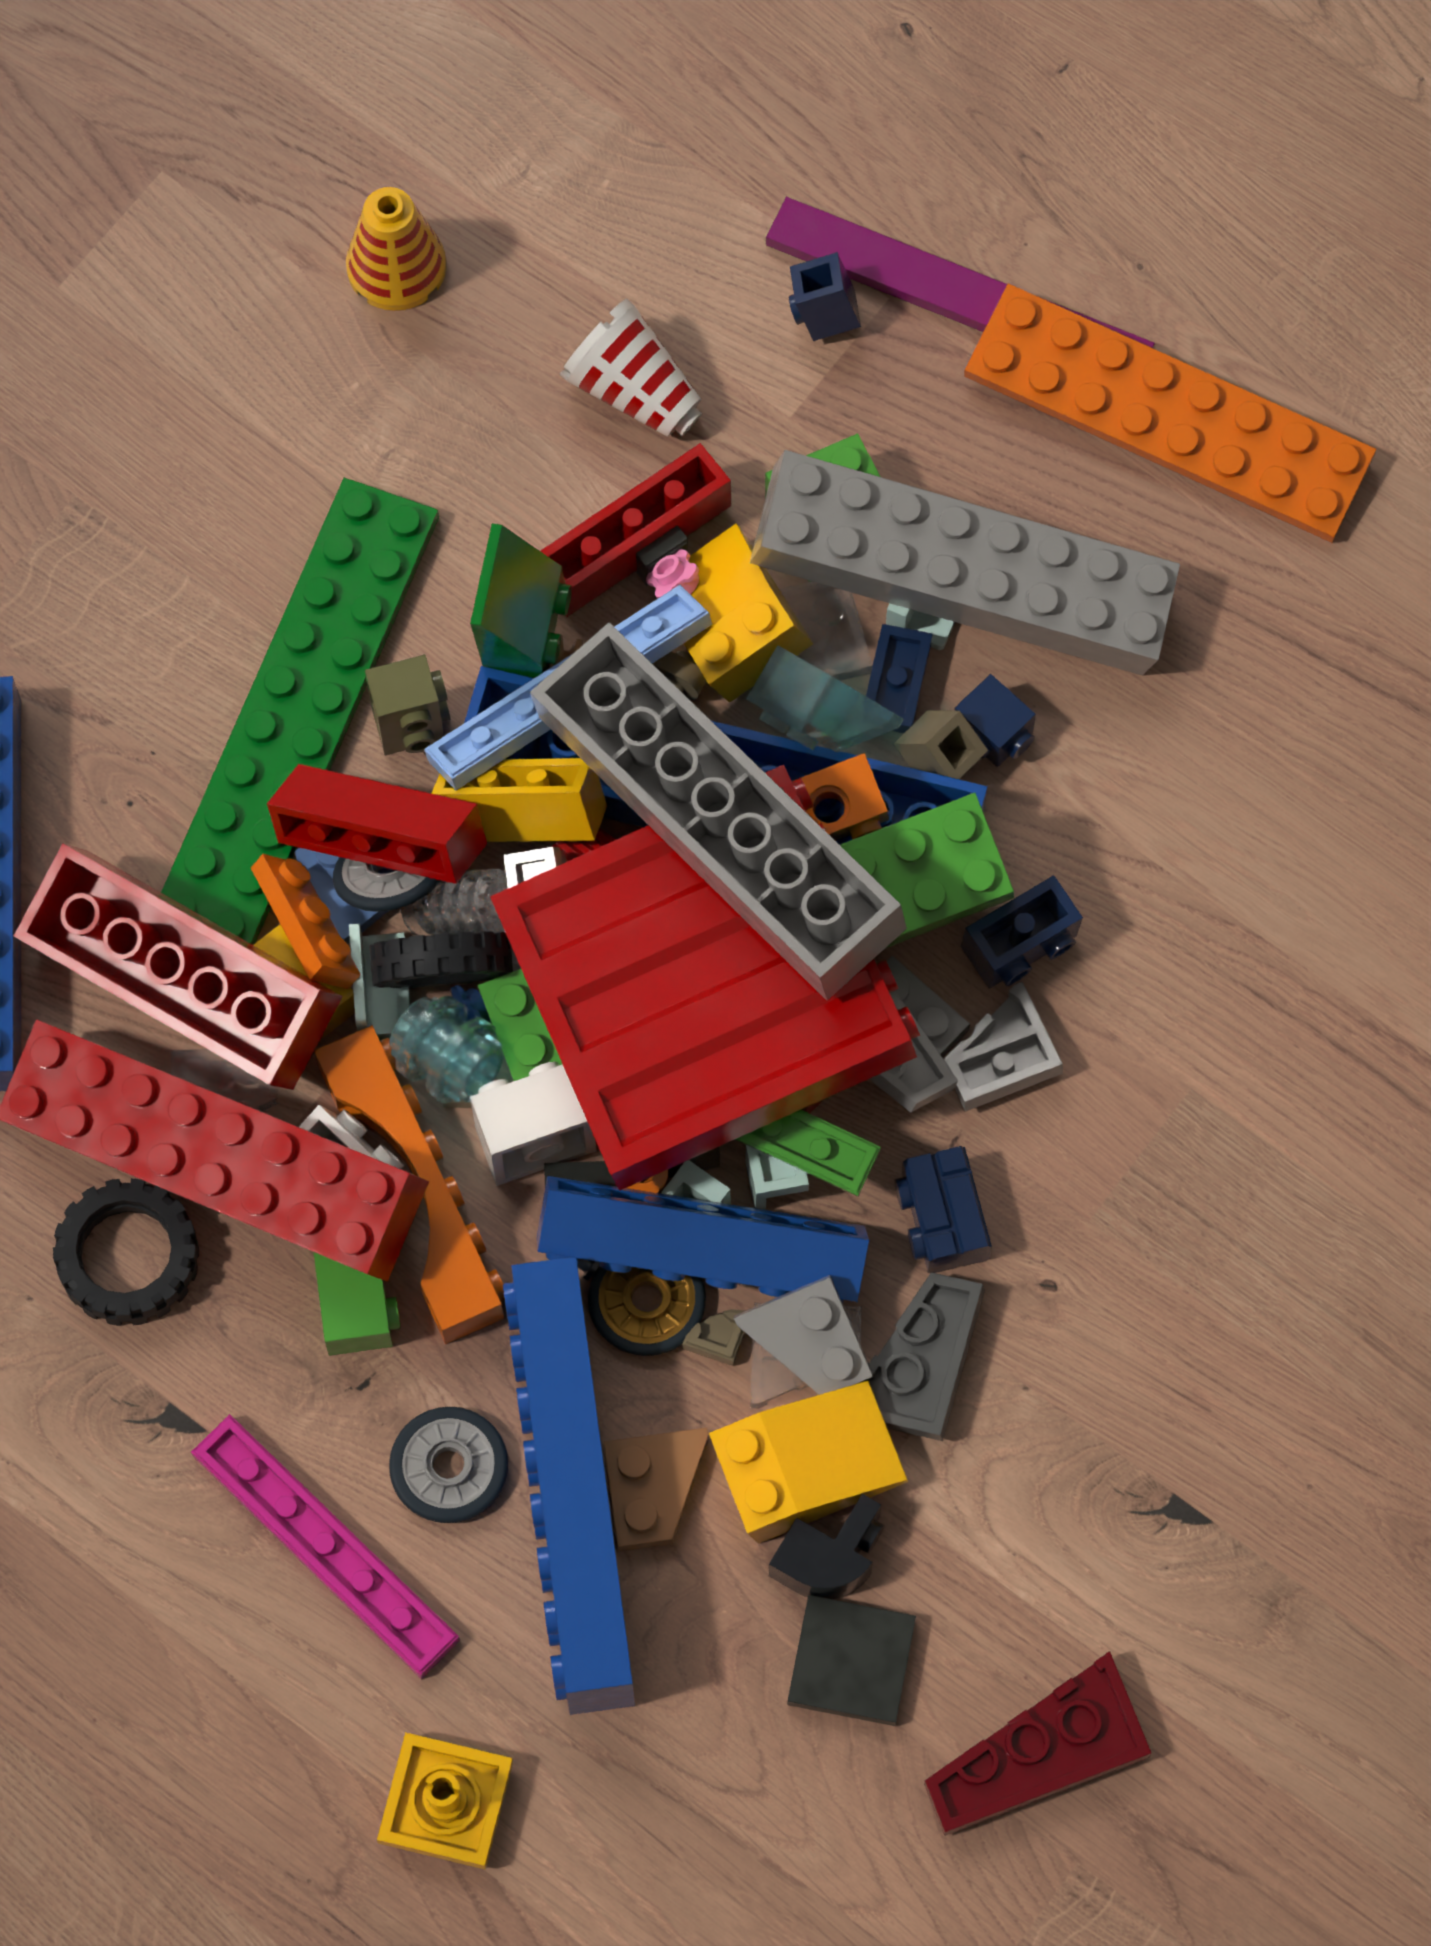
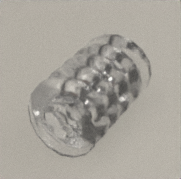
[401,869,508,936]

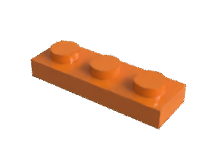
[251,854,361,989]

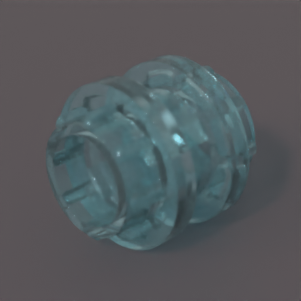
[390,996,504,1103]

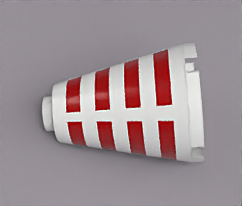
[560,299,702,437]

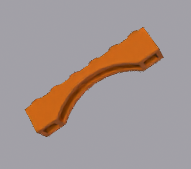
[314,1025,505,1345]

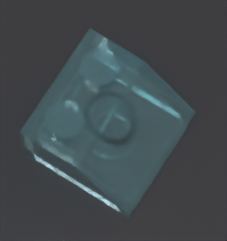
[746,645,904,752]

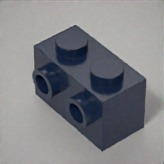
[960,875,1083,989]

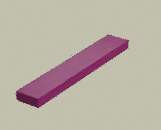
[191,1414,460,1679]

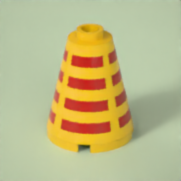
[346,187,446,311]

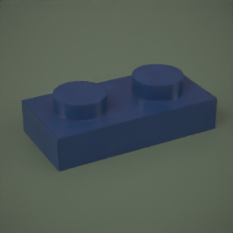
[861,624,933,733]

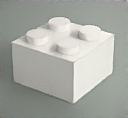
[470,1062,597,1186]

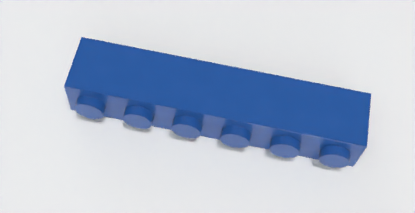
[536,1176,869,1303]

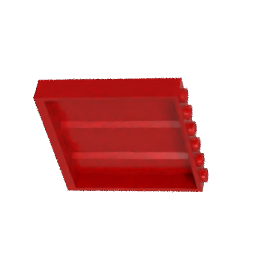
[490,764,920,1191]

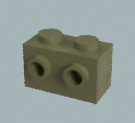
[365,654,451,756]

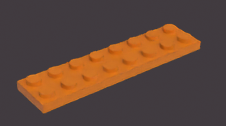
[964,283,1376,543]

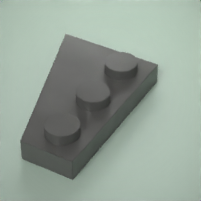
[860,1272,985,1441]

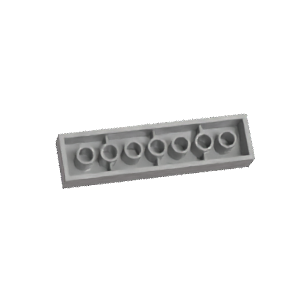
[750,450,1180,675]
[530,623,907,1000]

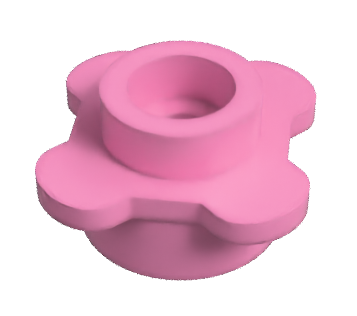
[646,549,699,598]

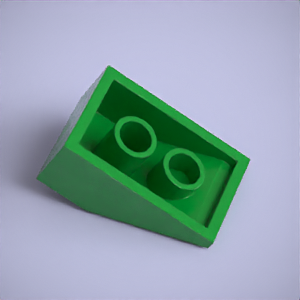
[470,523,572,678]

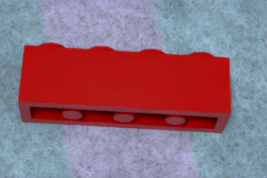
[540,443,731,618]
[267,764,487,884]

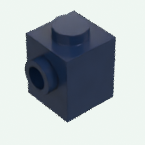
[789,252,861,341]
[954,674,1036,767]

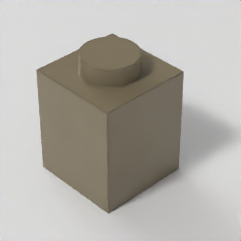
[894,710,988,779]

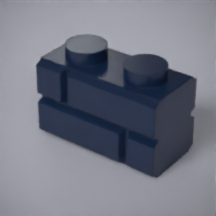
[894,1146,992,1273]

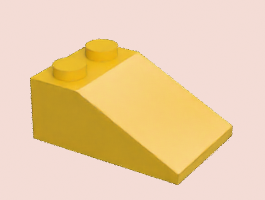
[684,523,814,703]
[709,1381,909,1544]

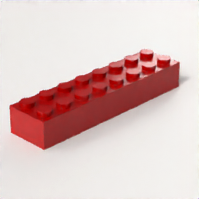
[0,1019,429,1282]

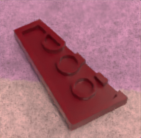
[924,1651,1152,1836]

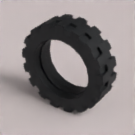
[369,931,513,988]
[53,1178,199,1326]

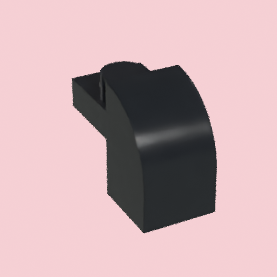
[769,1494,885,1600]

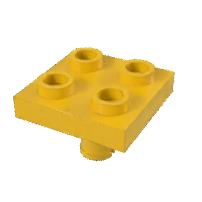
[377,1732,513,1870]

